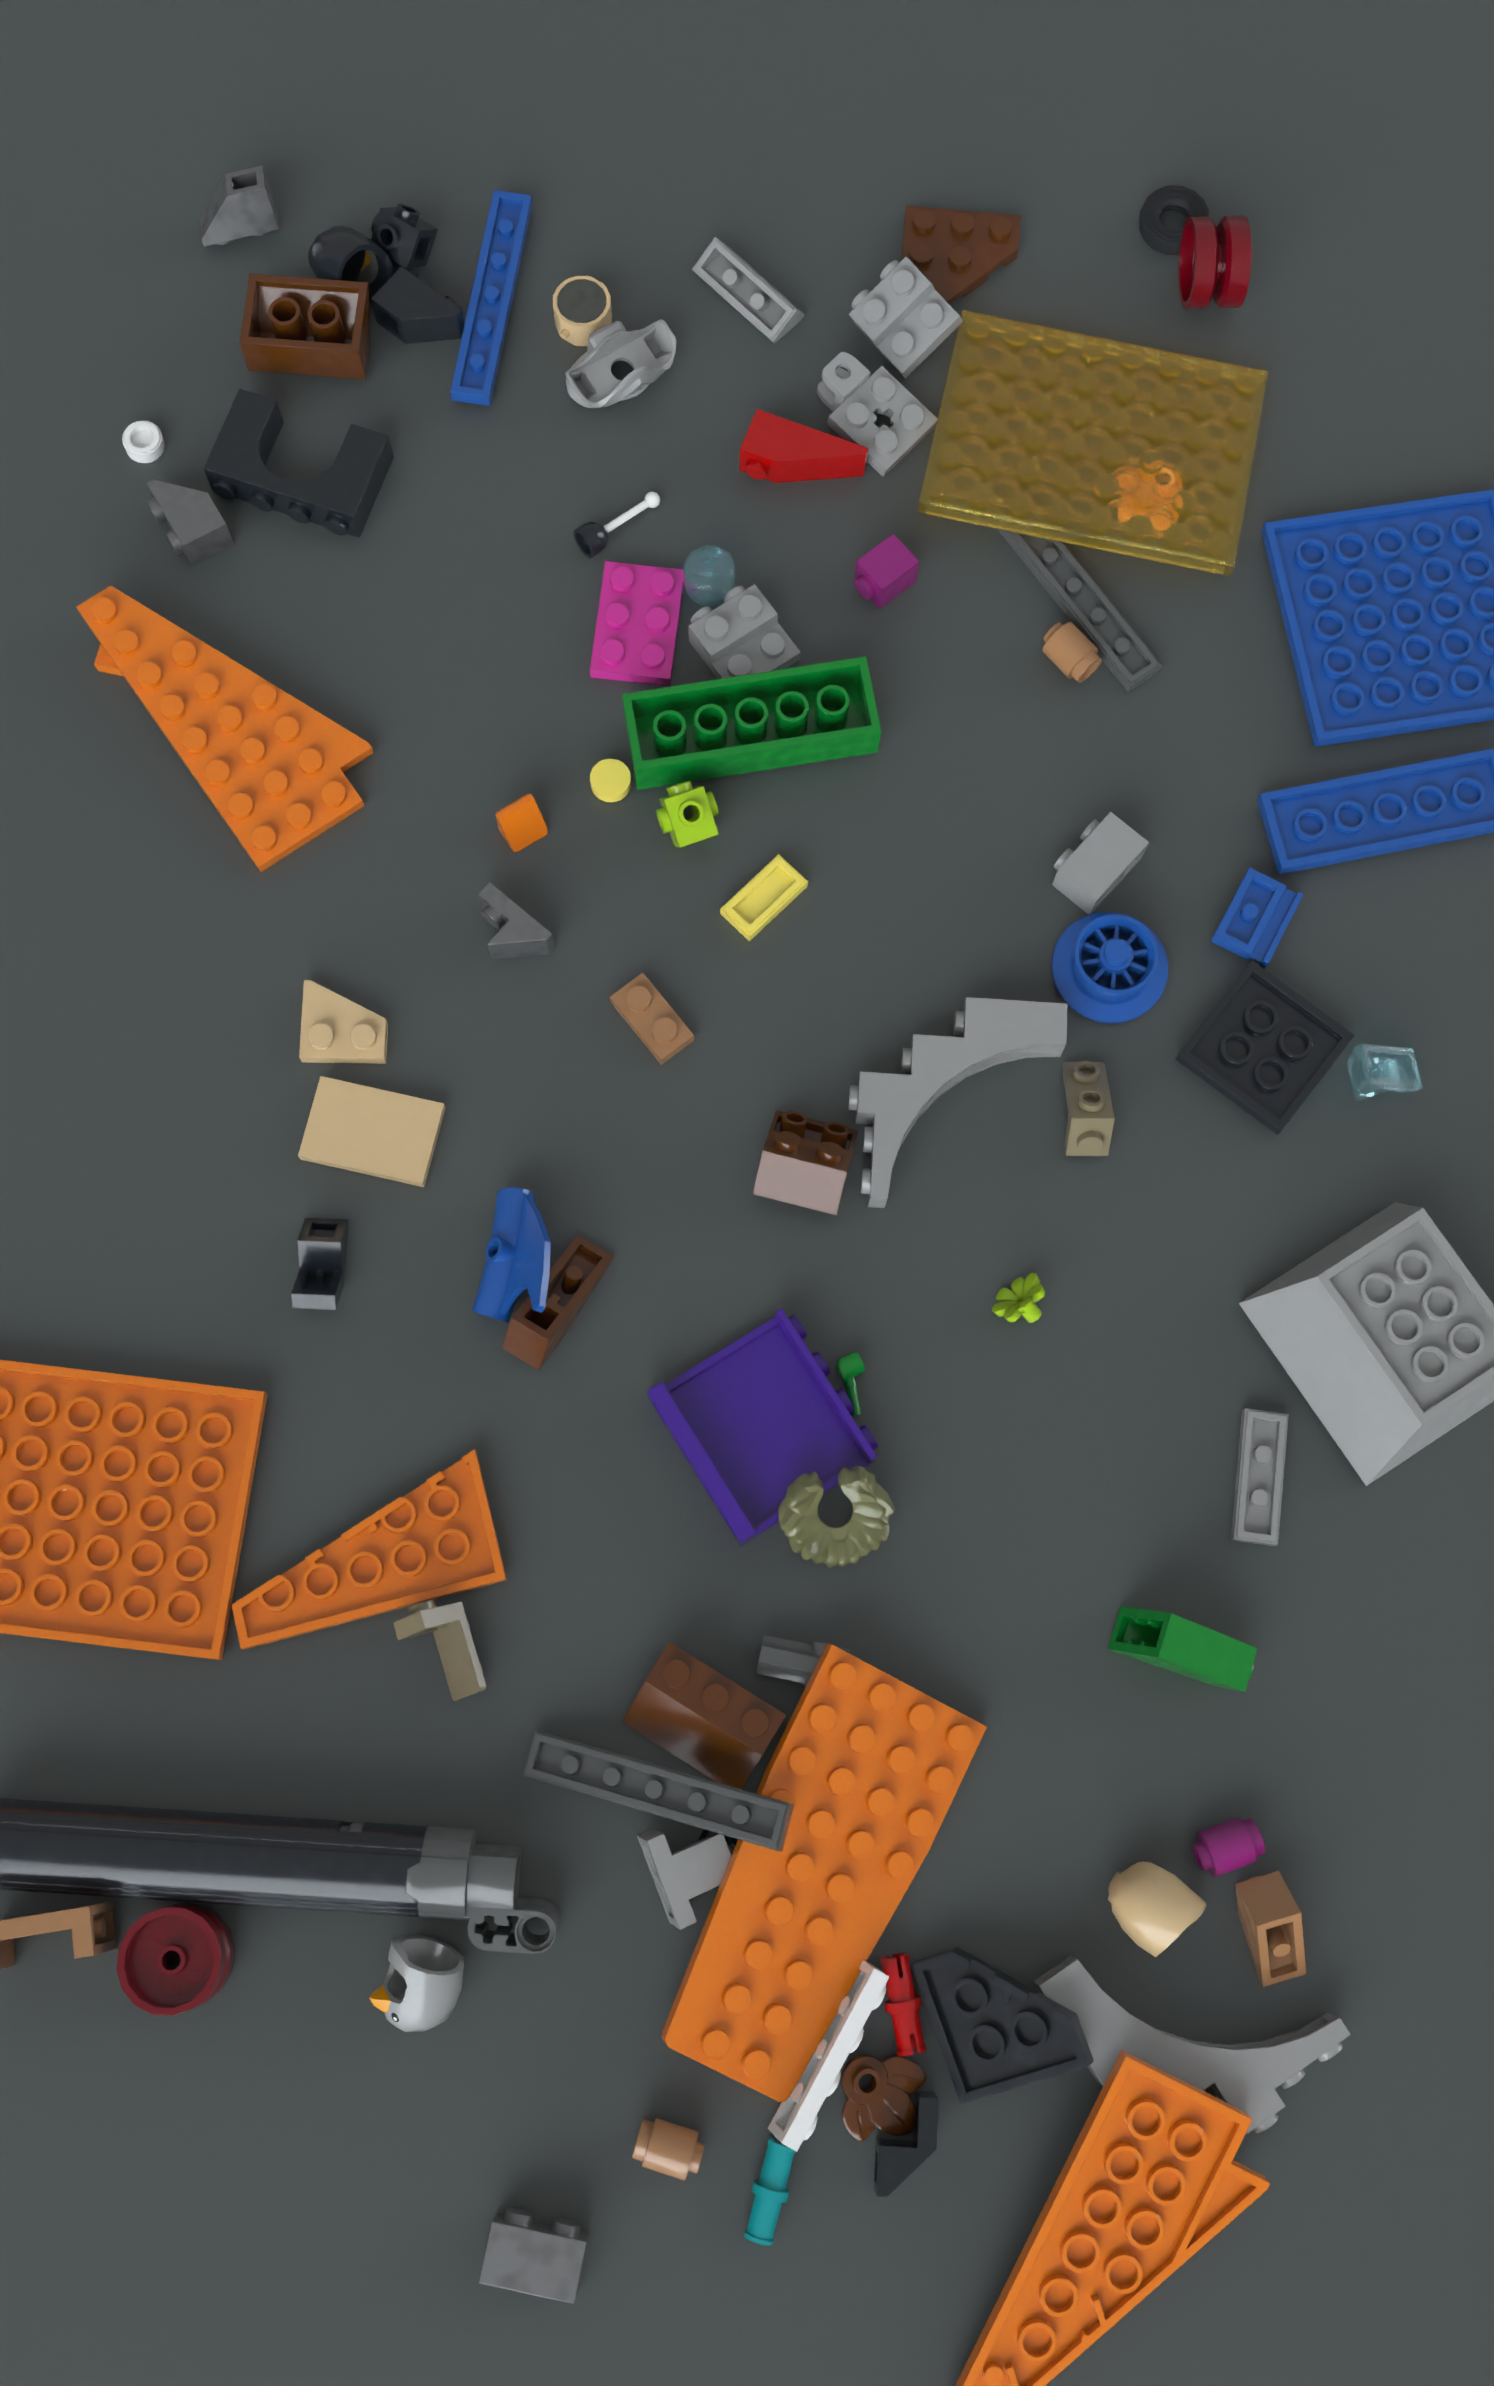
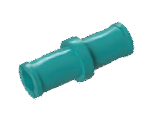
[744,2137,796,2246]

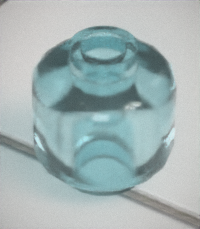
[683,545,736,607]

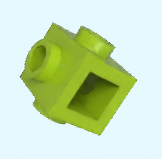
[656,780,719,848]

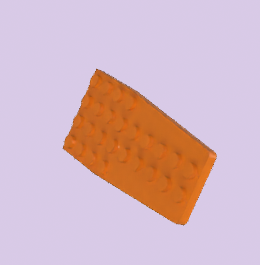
[662,1643,987,2102]

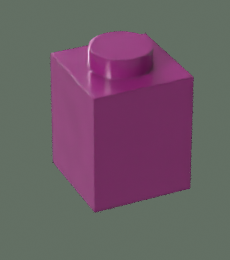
[854,534,919,609]

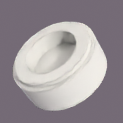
[122,421,165,463]

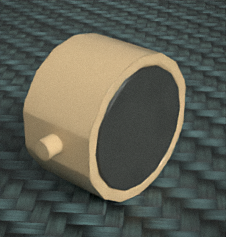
[553,276,612,346]

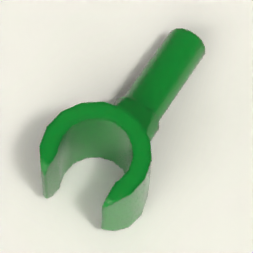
[836,1352,866,1416]

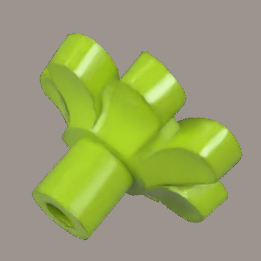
[992,1273,1045,1323]

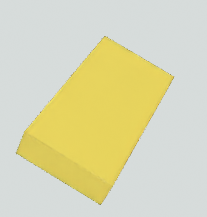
[720,854,808,941]

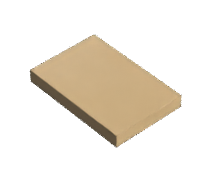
[298,1076,446,1187]

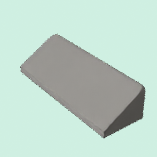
[691,237,805,343]

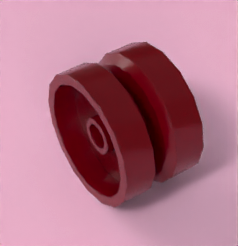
[1178,215,1252,309]
[116,1903,235,2016]

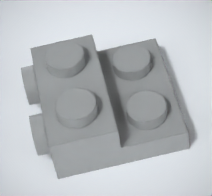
[848,257,963,379]
[688,584,801,679]

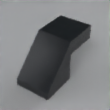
[291,1217,349,1310]
[874,2091,938,2198]

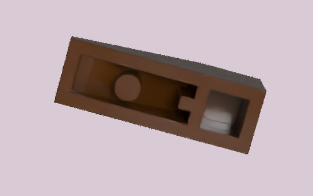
[502,1235,614,1370]

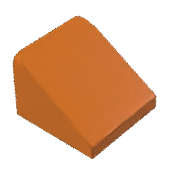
[495,793,548,852]

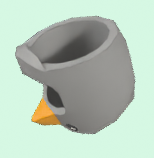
[369,1935,464,2032]

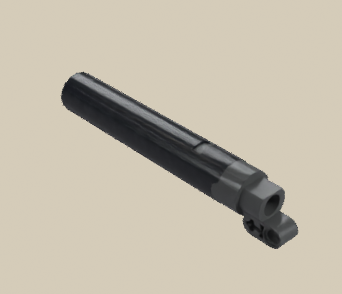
[0,1798,560,1954]

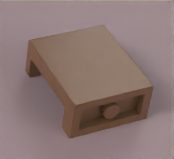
[0,1901,118,1969]

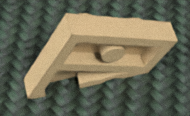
[299,980,388,1064]

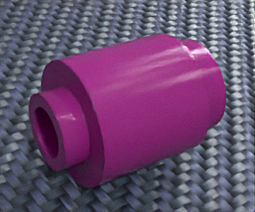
[1192,1818,1265,1877]

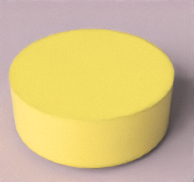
[590,759,631,802]

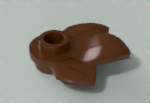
[841,2054,927,2142]

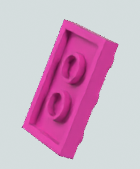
[590,561,685,686]

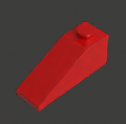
[739,409,869,483]

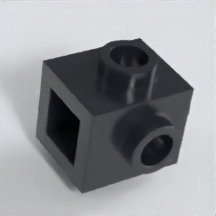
[371,203,438,269]

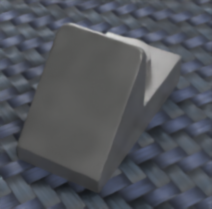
[478,882,555,959]

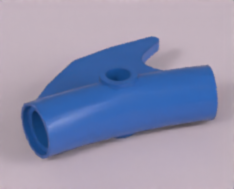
[472,1187,551,1323]

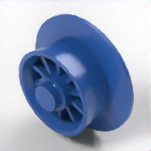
[1051,912,1168,1024]

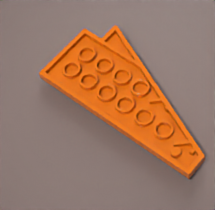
[76,586,373,872]
[955,2049,1270,2386]

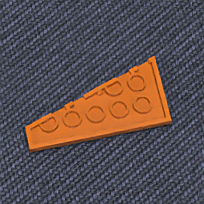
[232,1449,507,1650]

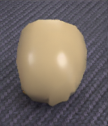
[1108,1862,1207,1957]

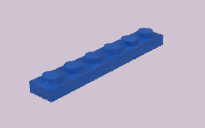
[450,190,533,406]

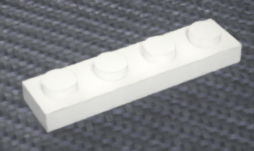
[768,1960,889,2152]

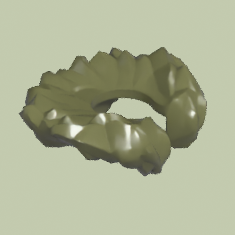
[778,1466,895,1568]

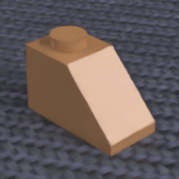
[1235,1871,1306,1987]

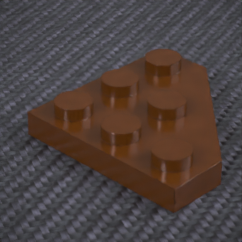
[901,206,1021,304]

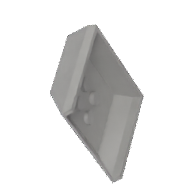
[1239,1202,1494,1486]

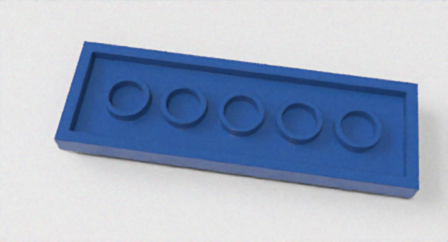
[1257,748,1494,875]

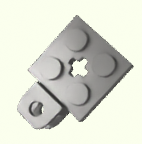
[817,352,939,477]

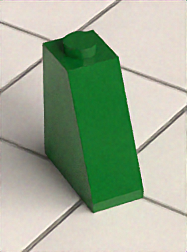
[1108,1606,1257,1692]

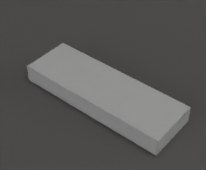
[1231,1408,1289,1546]

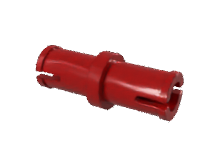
[879,1952,927,2056]

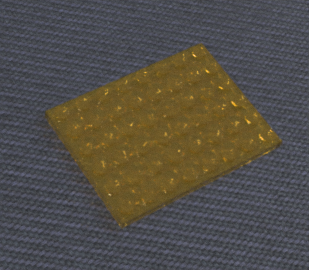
[917,310,1268,576]

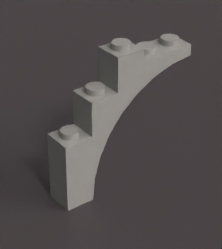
[848,997,1068,1208]
[1033,1955,1351,2134]

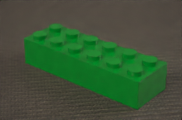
[622,656,881,790]

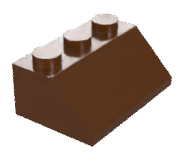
[239,274,370,380]
[622,1642,786,1789]

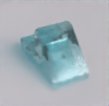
[1347,1044,1423,1101]

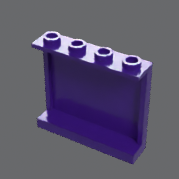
[647,1308,878,1546]

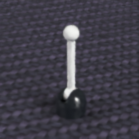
[573,492,660,558]

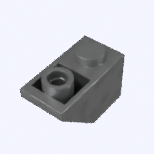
[200,165,279,247]
[146,479,234,566]

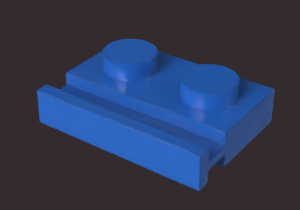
[1210,867,1304,969]

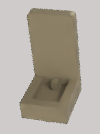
[1062,1061,1115,1156]
[393,1600,486,1701]

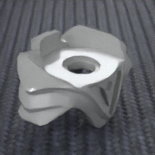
[565,319,676,408]

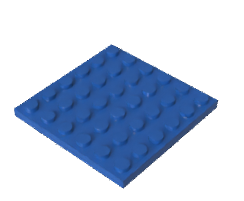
[1261,489,1494,747]

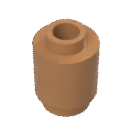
[1042,622,1102,683]
[632,2118,705,2181]

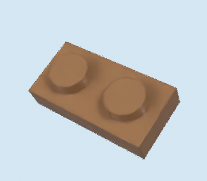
[610,972,694,1065]

